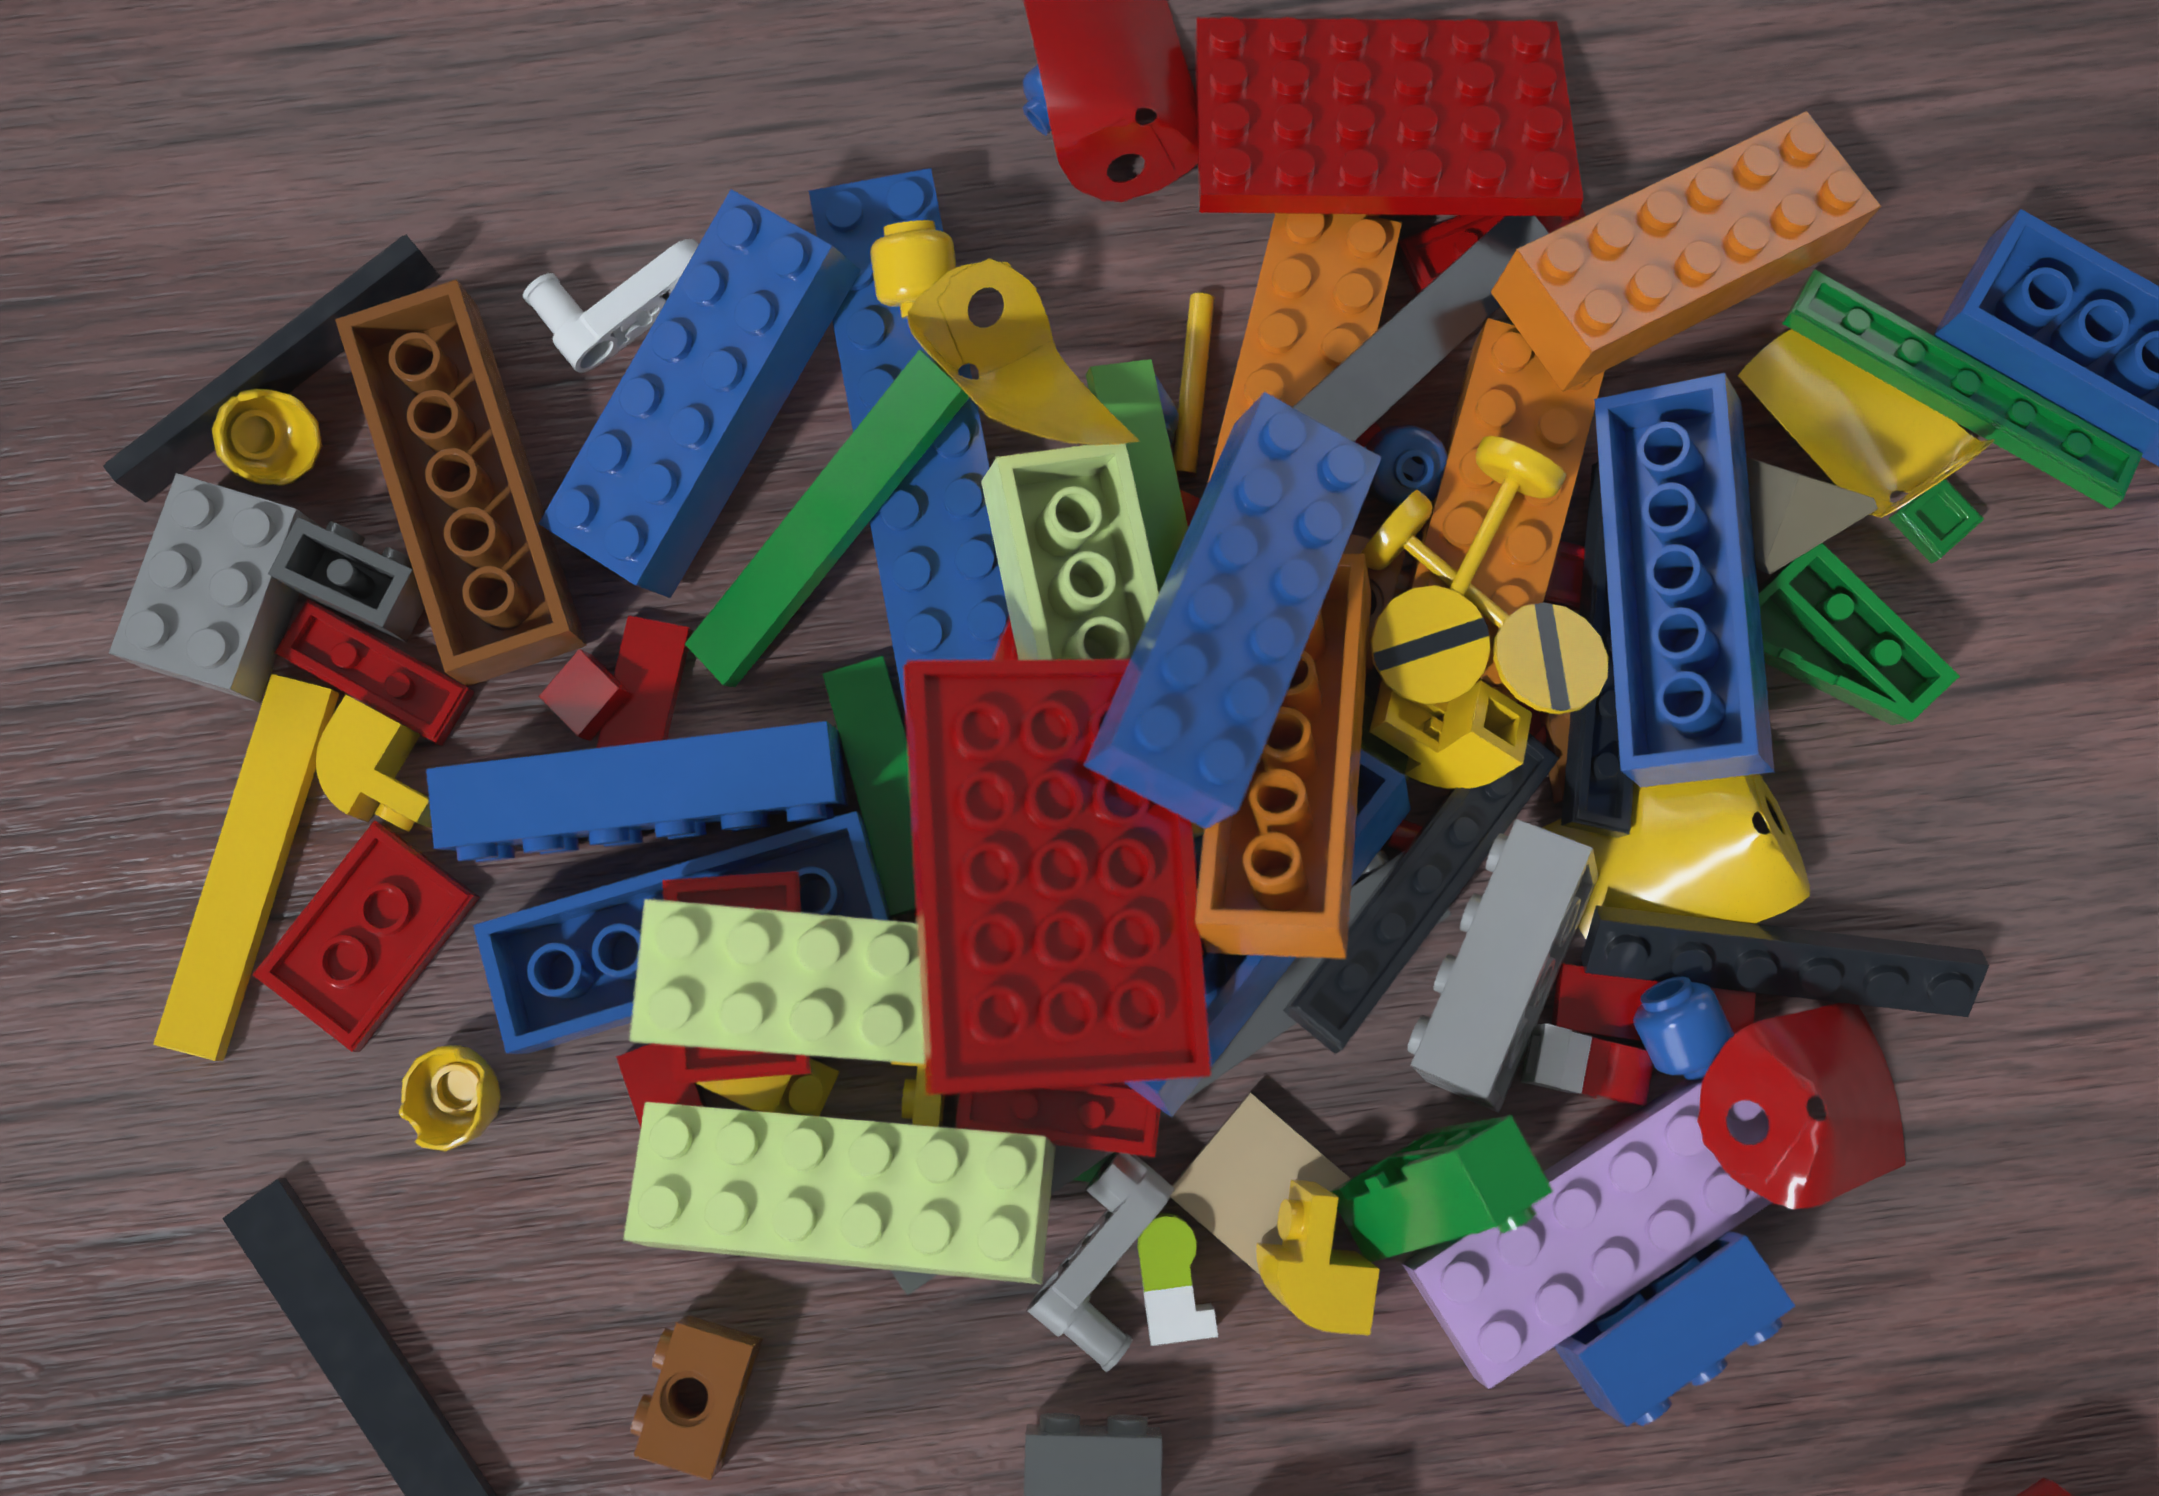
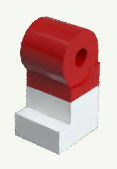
[1521,1023,1654,1107]

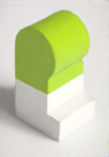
[1137,1213,1218,1346]

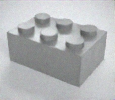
[109,473,322,703]

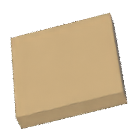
[1171,1093,1350,1275]

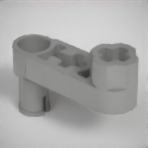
[1027,1152,1174,1372]

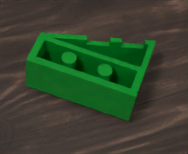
[1758,543,1960,725]
[1330,1116,1554,1262]

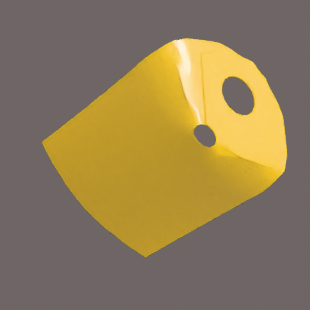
[907,258,1139,445]
[1738,329,1995,518]
[1542,774,1810,939]

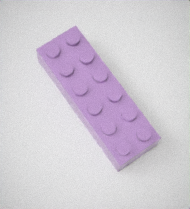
[1402,1078,1772,1389]

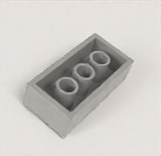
[1407,819,1599,1113]

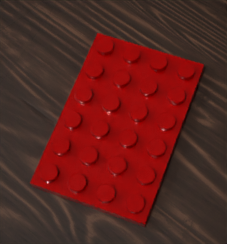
[1195,17,1583,216]
[903,659,1211,1095]

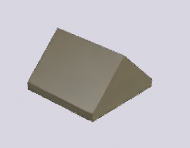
[1746,457,1878,575]

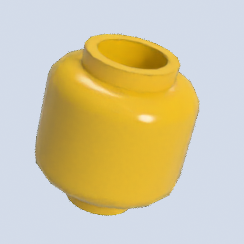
[870,220,956,319]

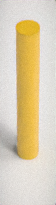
[1173,293,1214,478]

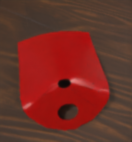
[1023,0,1198,203]
[1697,1002,1906,1209]

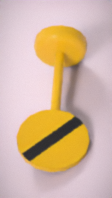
[1371,436,1566,705]
[1361,489,1608,714]

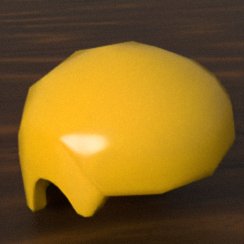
[212,389,322,486]
[399,1045,501,1151]

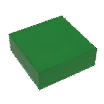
[1888,475,1984,564]

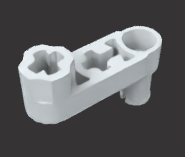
[523,239,699,373]

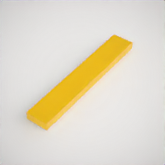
[153,674,339,1061]

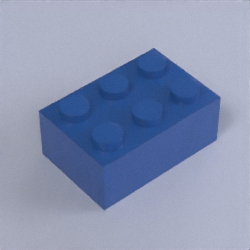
[1554,1231,1795,1427]

